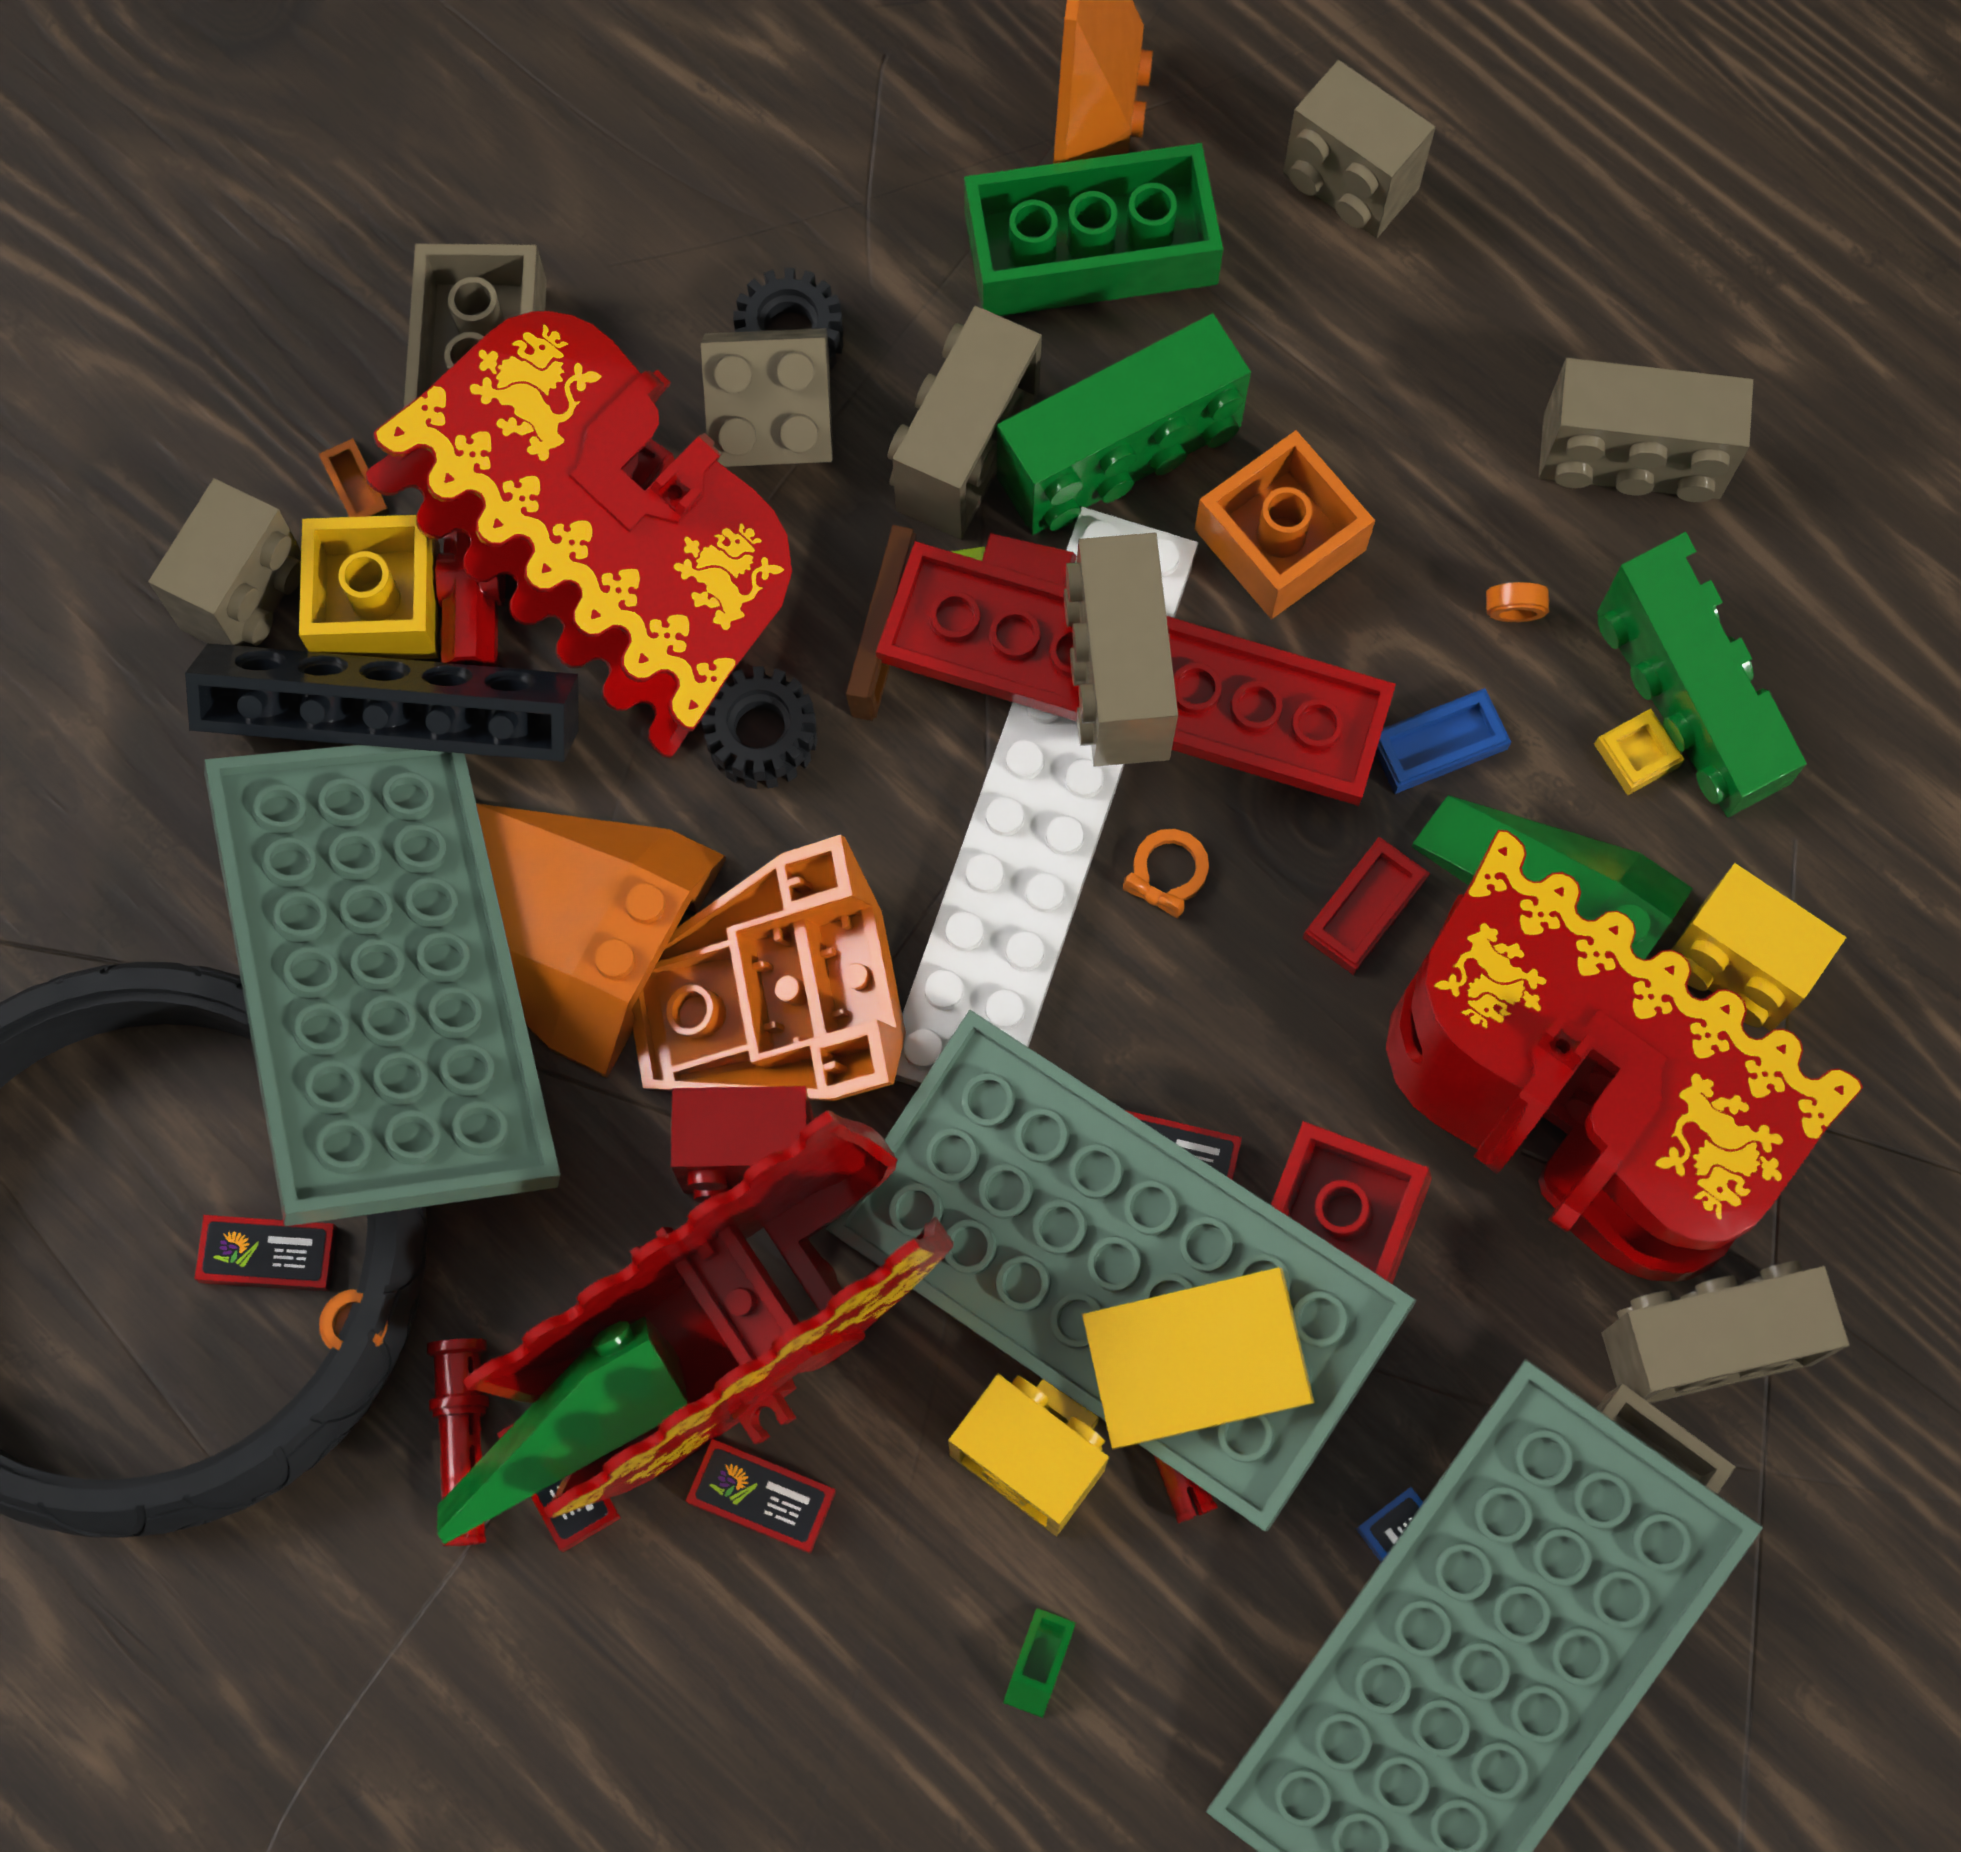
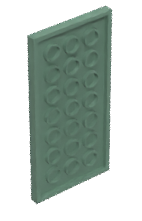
[205,745,560,1226]
[826,1010,1417,1531]
[1206,1358,1763,1852]

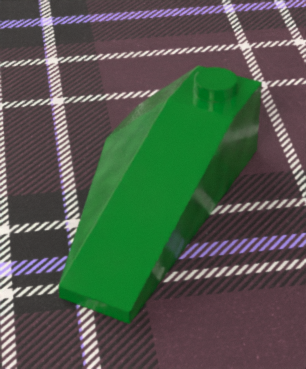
[1411,795,1693,960]
[437,1316,689,1544]

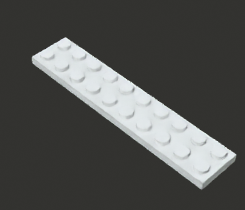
[895,507,1198,1088]

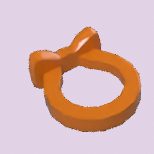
[1123,829,1209,918]

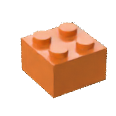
[1194,430,1375,620]

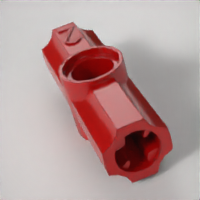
[435,531,506,667]

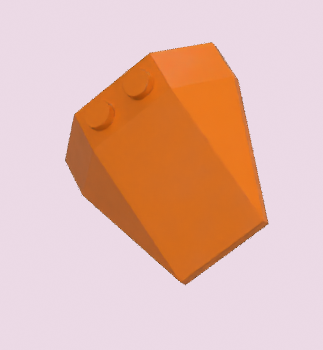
[1053,0,1153,164]
[476,803,726,1078]
[632,835,906,1101]

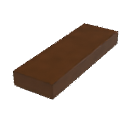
[846,525,917,721]

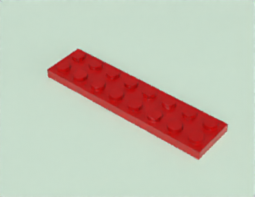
[876,541,1396,806]

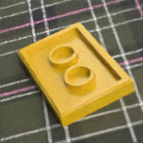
[1082,1267,1314,1449]

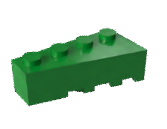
[1596,532,1807,818]

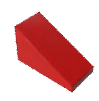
[982,533,1077,586]

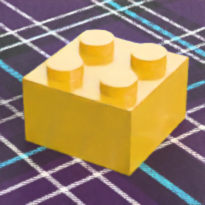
[299,515,440,660]
[1671,863,1847,1031]
[948,1374,1109,1537]

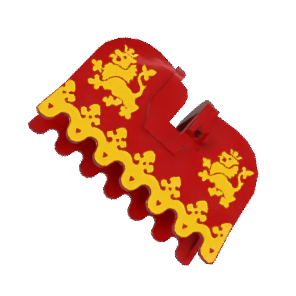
[365,311,792,758]
[1386,830,1863,1282]
[463,1111,954,1519]

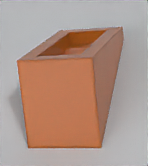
[318,438,387,517]

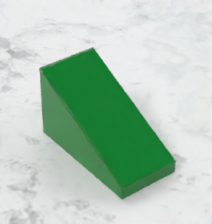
[1003,1608,1076,1718]

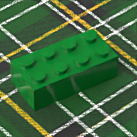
[964,143,1223,316]
[996,313,1251,536]

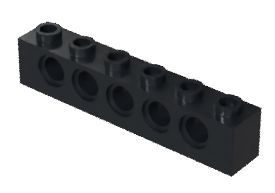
[185,643,579,762]

